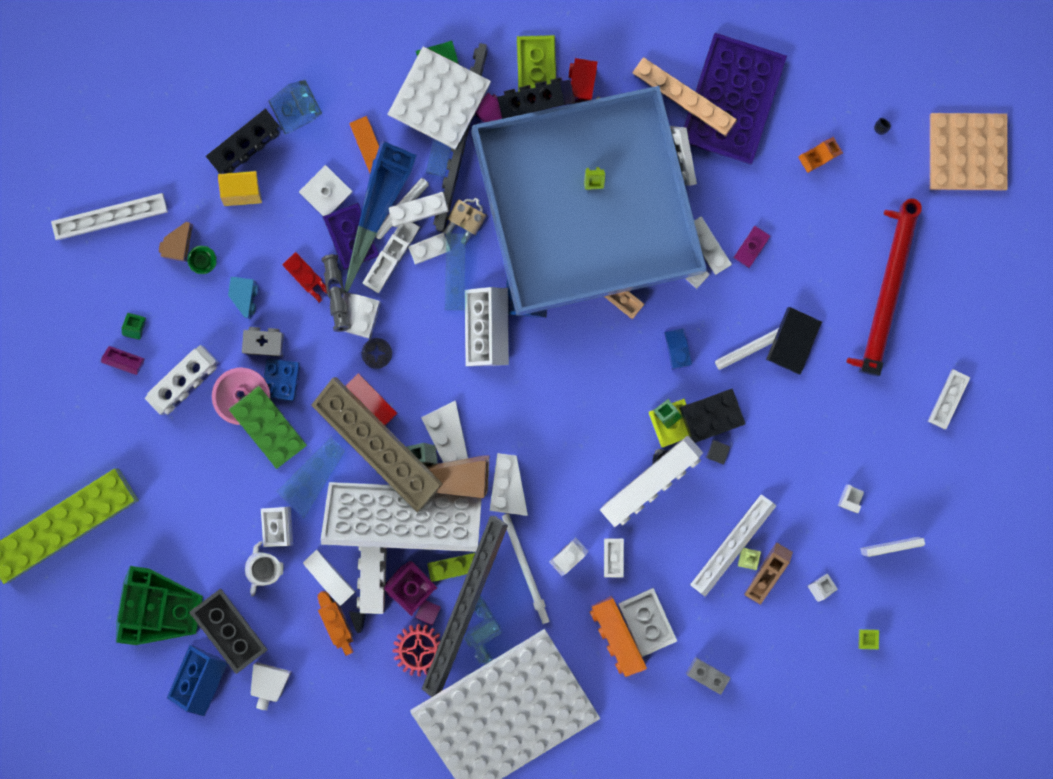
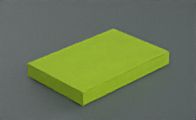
[517,35,556,92]

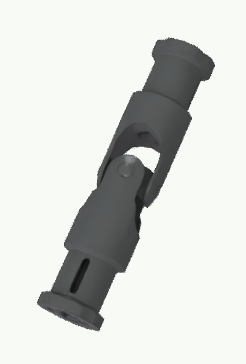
[321,254,351,332]

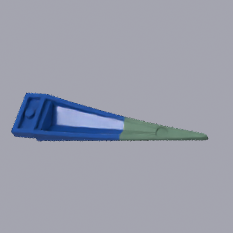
[344,141,417,293]

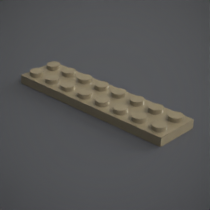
[311,377,443,512]

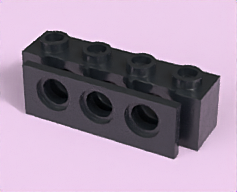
[497,77,575,119]
[206,108,282,174]

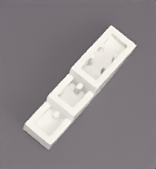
[362,222,421,293]

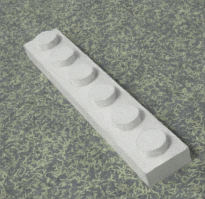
[51,193,168,241]
[690,495,776,597]

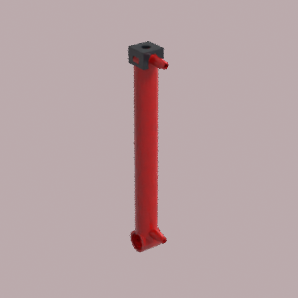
[846,198,922,376]

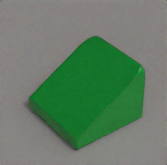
[121,313,146,340]
[653,399,682,429]

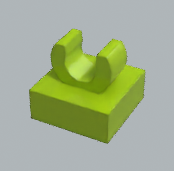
[584,167,605,190]
[858,629,879,650]

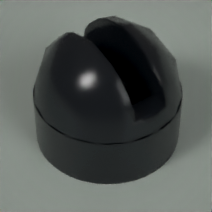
[874,118,891,135]

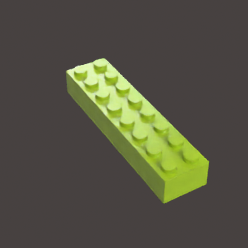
[0,468,139,584]

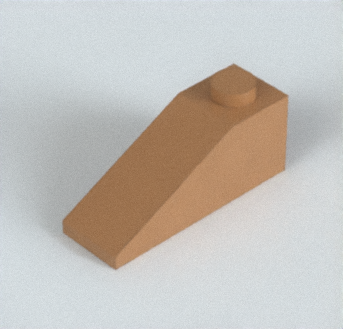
[744,542,793,605]

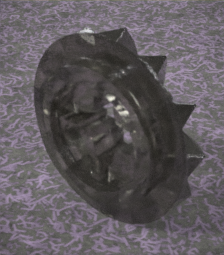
[361,338,392,369]

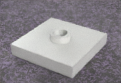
[299,165,353,216]

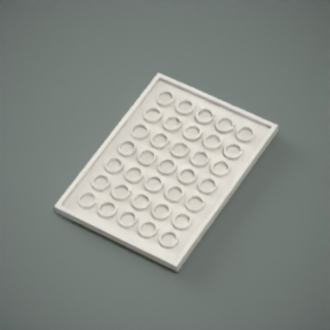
[410,629,600,779]

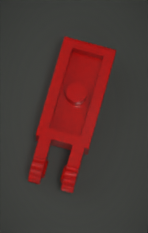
[282,252,330,303]

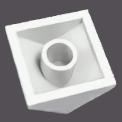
[261,507,293,547]

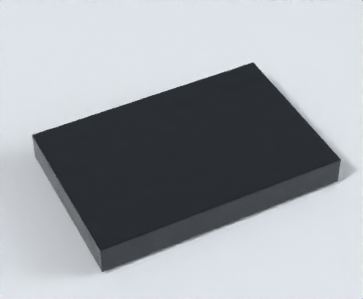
[766,307,822,375]

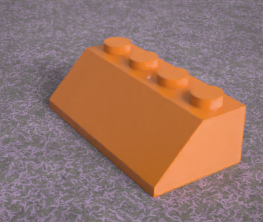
[590,596,647,677]

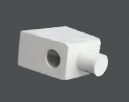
[549,537,589,576]
[251,662,292,711]

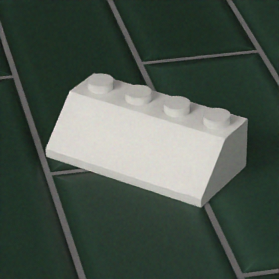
[465,287,509,366]

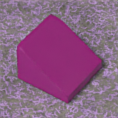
[415,600,441,625]

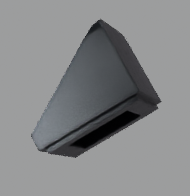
[349,611,366,633]

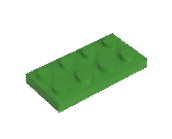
[229,385,307,469]

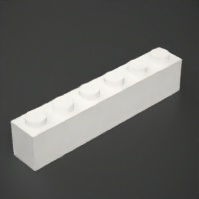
[600,436,703,527]

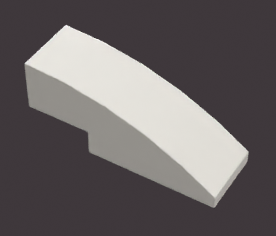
[303,550,355,606]

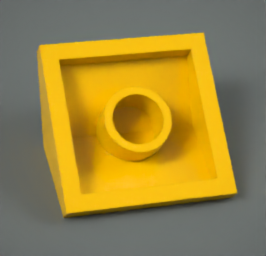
[218,171,262,206]

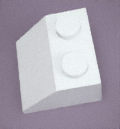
[340,293,381,339]

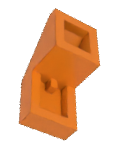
[798,137,843,173]

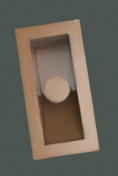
[159,222,193,262]

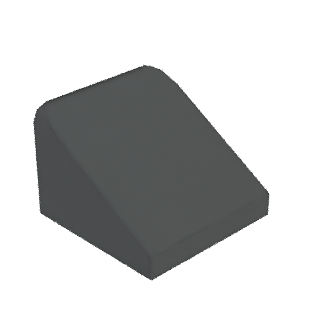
[706,440,730,465]

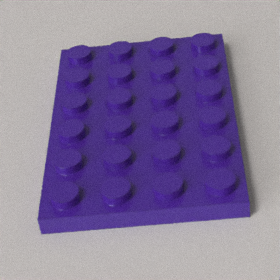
[684,33,787,165]

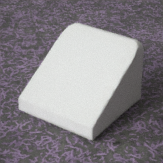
[808,573,838,602]

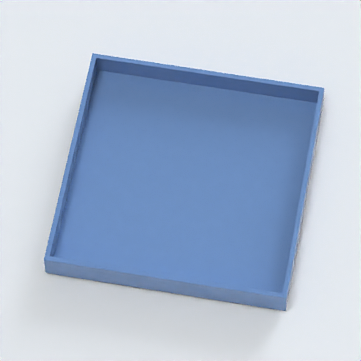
[471,86,707,316]

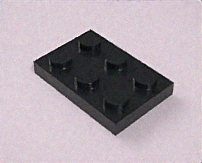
[679,388,745,443]

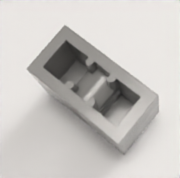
[242,327,284,357]
[686,657,730,695]

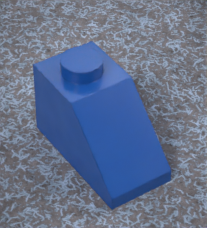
[664,329,692,370]

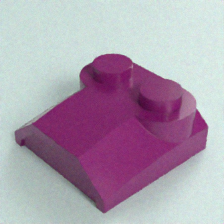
[384,561,437,616]

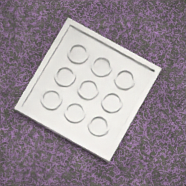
[388,47,491,150]

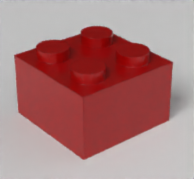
[568,58,598,104]

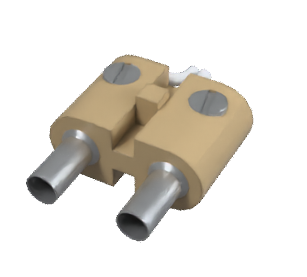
[444,198,487,245]

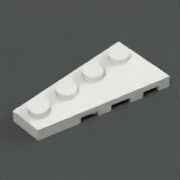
[421,401,468,463]

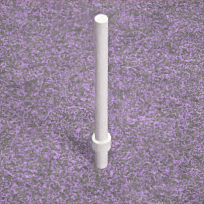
[502,513,550,624]

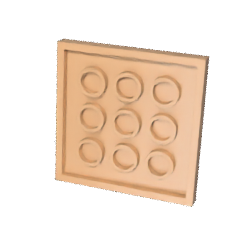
[930,113,1007,191]

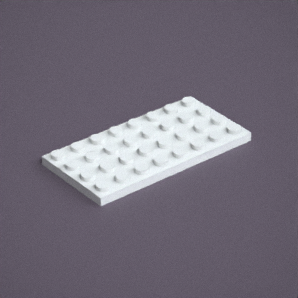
[321,482,482,552]

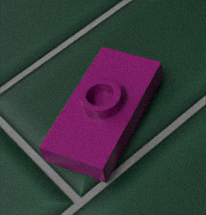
[733,226,770,268]
[101,346,145,375]

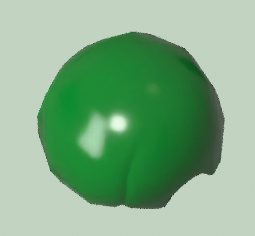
[187,245,217,274]

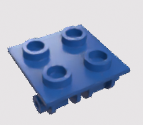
[264,359,301,401]

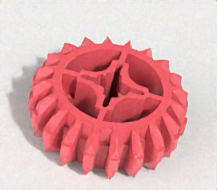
[393,624,441,677]

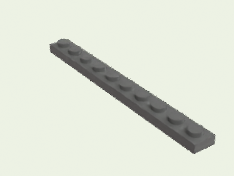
[433,43,488,232]
[422,516,508,697]

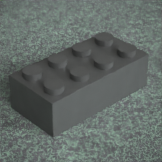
[189,588,268,674]

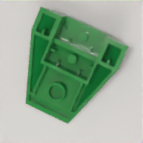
[116,566,203,645]

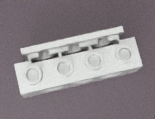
[145,345,219,415]

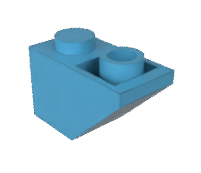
[228,277,258,319]

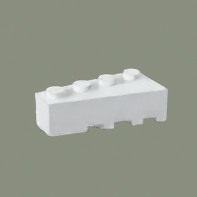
[357,546,387,614]

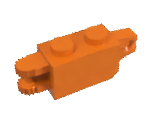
[317,591,354,656]

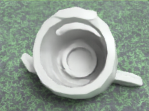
[245,541,283,597]

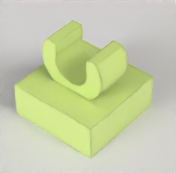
[737,548,761,570]

